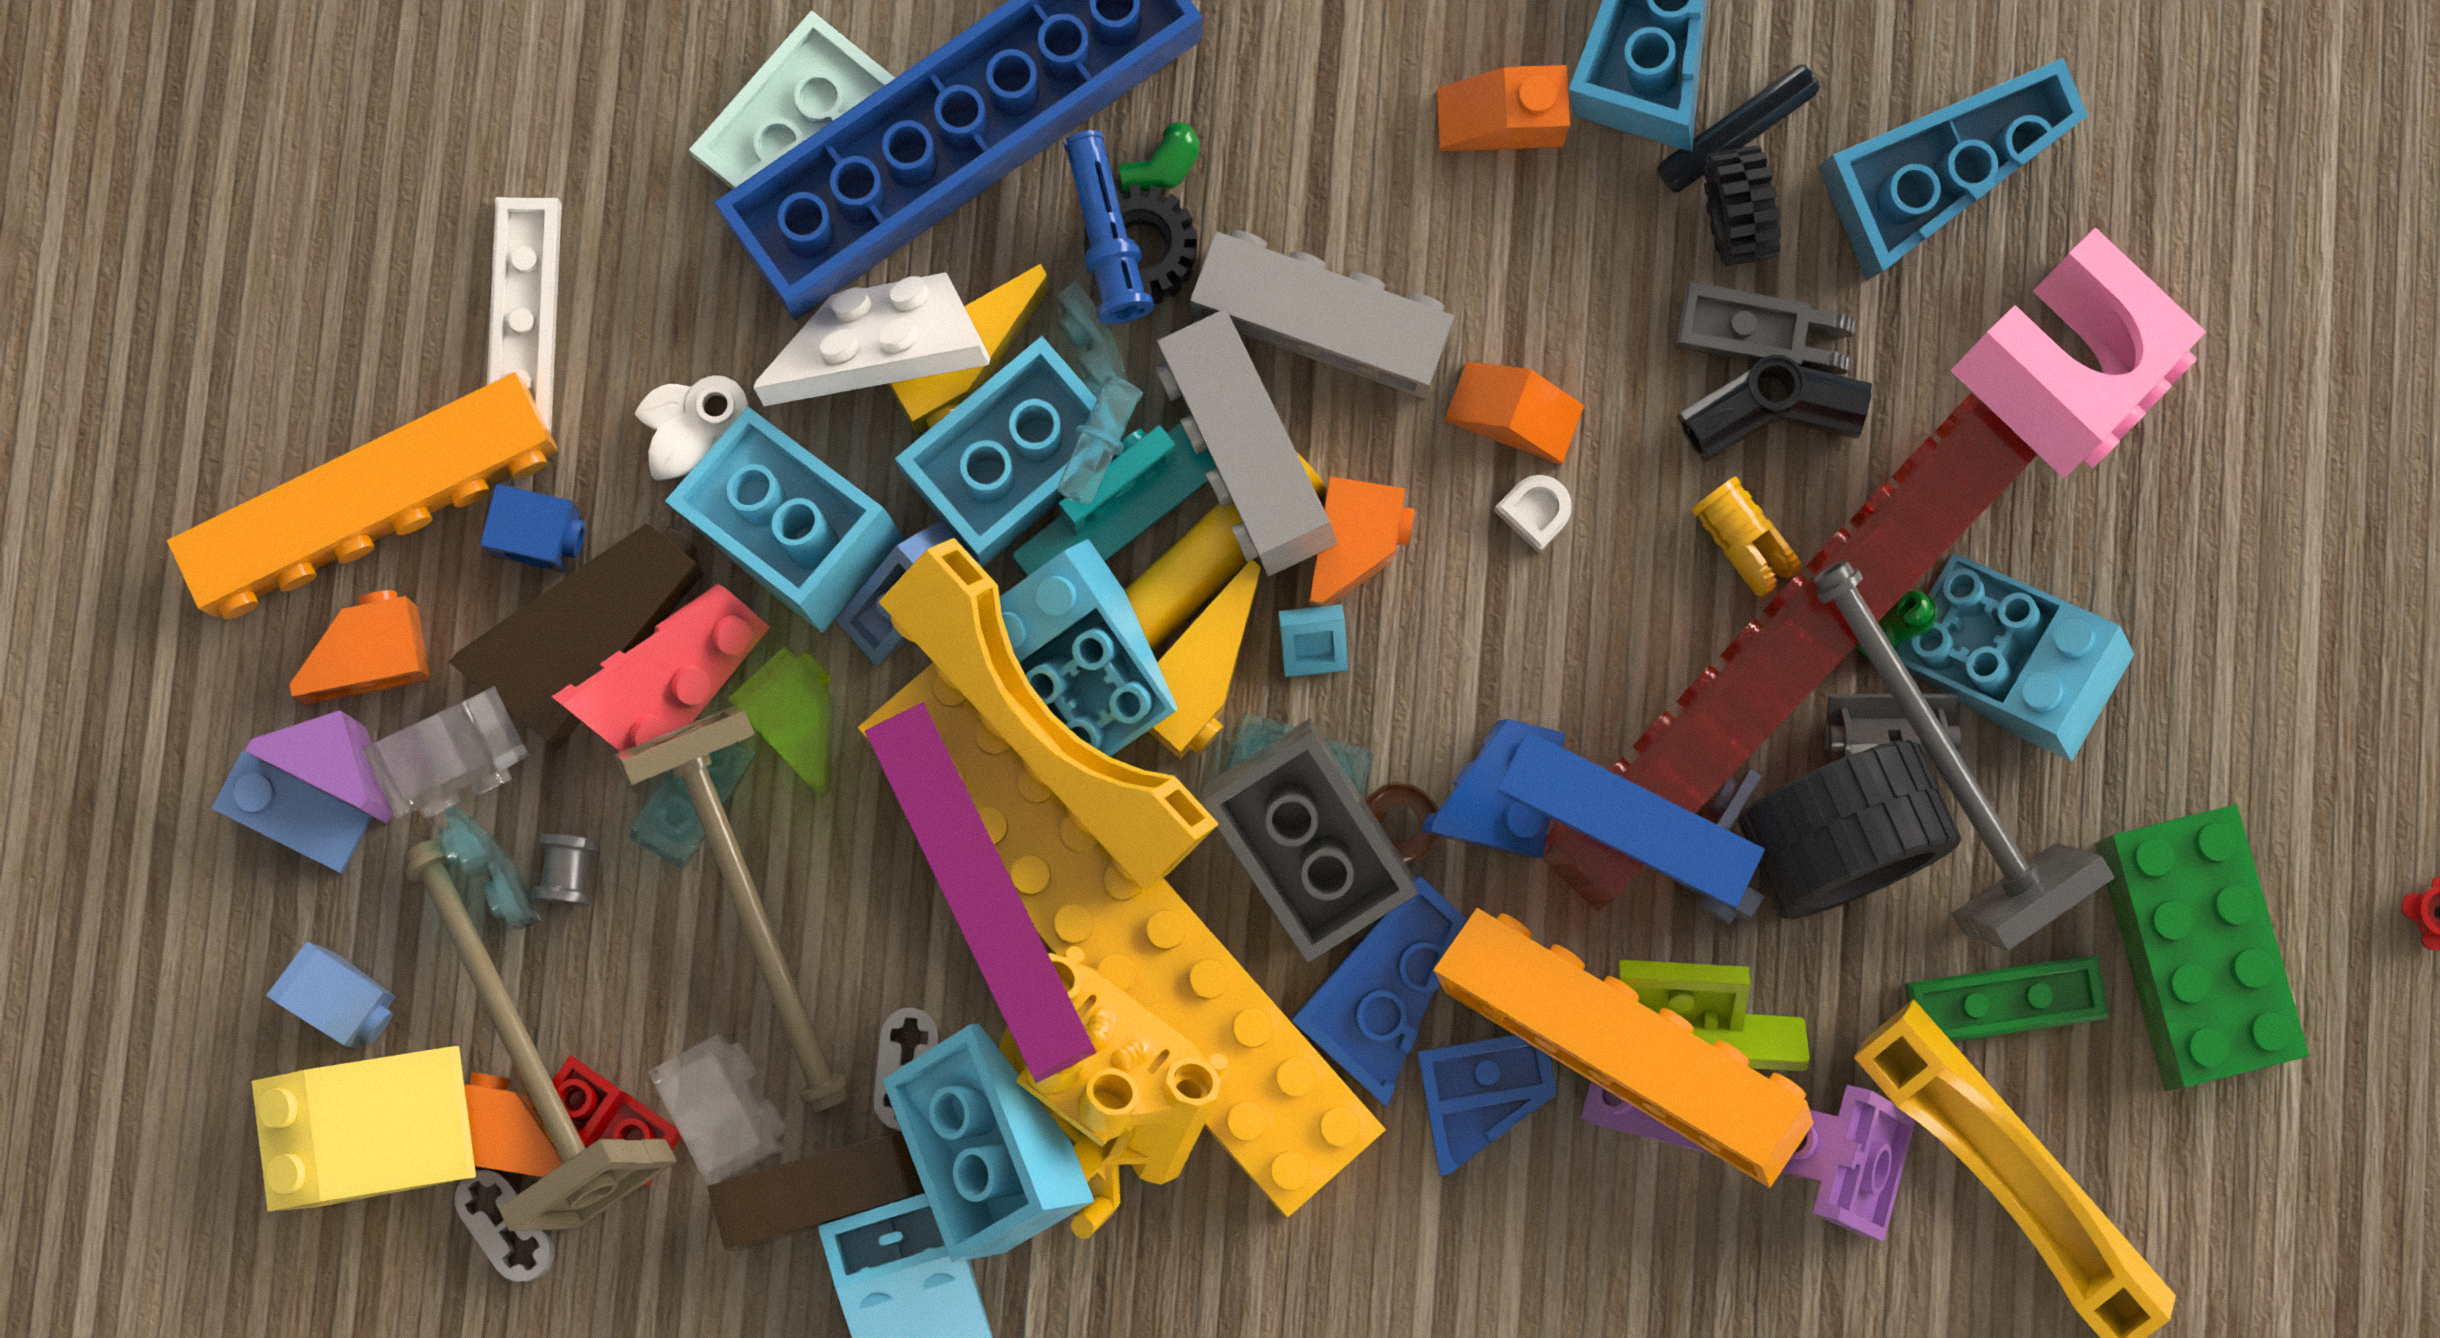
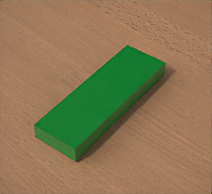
[1904,955,2109,1042]

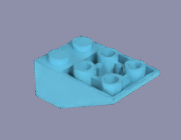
[1000,539,1178,757]
[1895,553,2134,762]
[818,1193,993,1338]

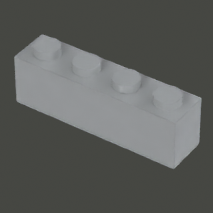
[1190,230,1455,399]
[1155,308,1338,577]

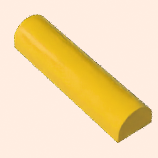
[1124,452,1326,652]

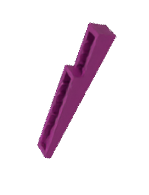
[865,702,1097,1083]

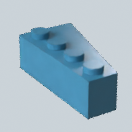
[1568,0,1708,152]
[1818,58,2088,281]

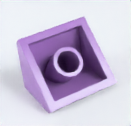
[245,710,393,824]

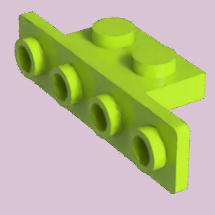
[1617,960,1810,1071]

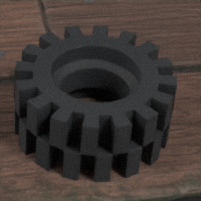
[1704,146,1781,266]
[1084,184,1197,305]

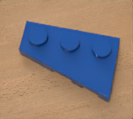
[1289,876,1467,1107]

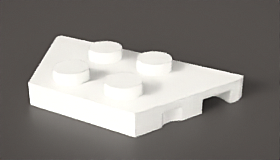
[754,272,990,406]

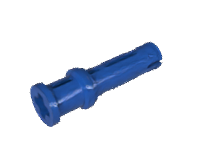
[1063,130,1155,324]

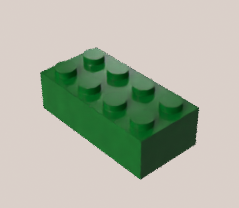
[2095,804,2310,1091]

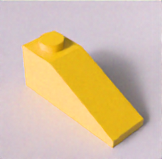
[887,264,1049,434]
[1148,560,1261,760]

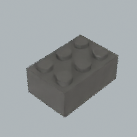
[1201,718,1418,963]

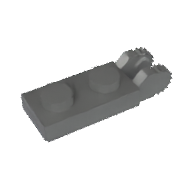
[1674,282,1857,375]

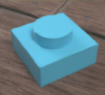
[1278,604,1348,677]

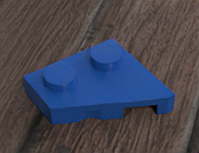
[1421,719,1566,859]
[1416,1035,1557,1176]

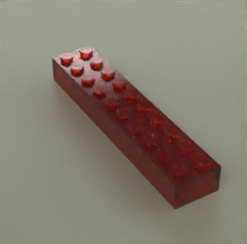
[1542,392,2038,912]

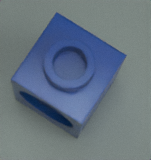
[480,484,586,573]

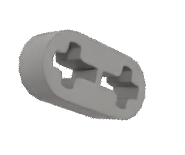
[874,1008,940,1131]
[455,1170,555,1282]

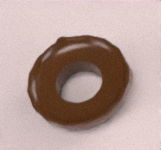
[1365,781,1439,864]

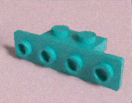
[1013,423,1216,577]

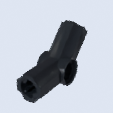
[1677,355,1872,462]

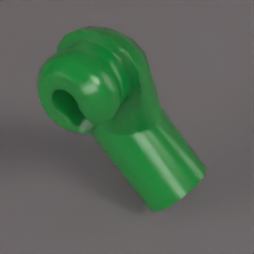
[1118,122,1200,194]
[1853,590,1938,663]

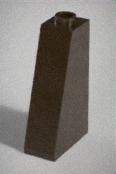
[449,523,704,750]
[707,1131,925,1251]

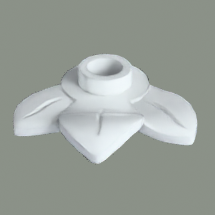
[635,375,749,481]

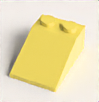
[251,1046,476,1212]

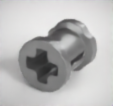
[532,833,599,906]

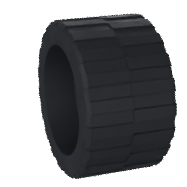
[1738,740,1961,919]

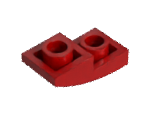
[532,1055,685,1187]

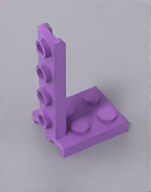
[1581,1081,1916,1242]

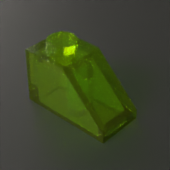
[728,646,834,799]

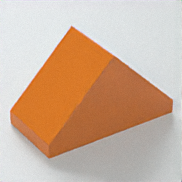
[1444,361,1584,465]

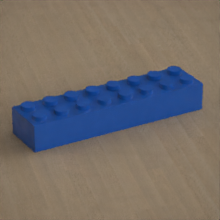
[714,0,1203,321]

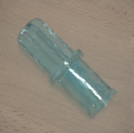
[1058,376,1143,505]

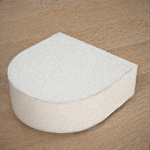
[1494,475,1572,554]

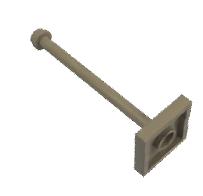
[613,706,848,1112]
[404,840,677,1231]

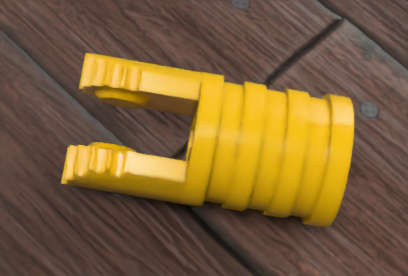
[1691,476,1803,598]

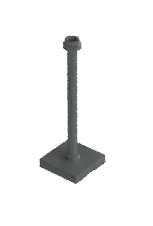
[1813,560,2115,951]

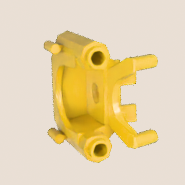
[998,946,1228,1239]

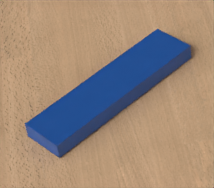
[1497,730,1765,910]

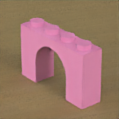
[1950,228,2206,479]

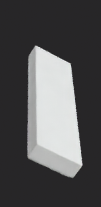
[487,197,562,433]

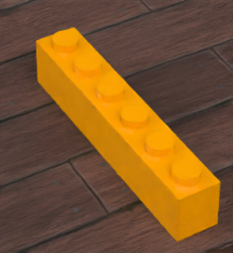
[167,372,559,620]
[1433,908,1814,1188]

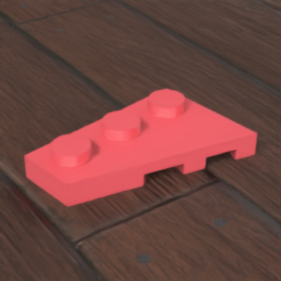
[552,584,770,752]

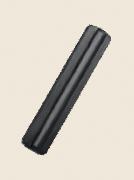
[1657,64,1820,193]

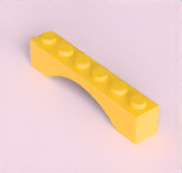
[878,538,1219,891]
[1854,999,2176,1338]

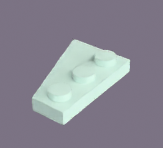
[689,10,895,190]

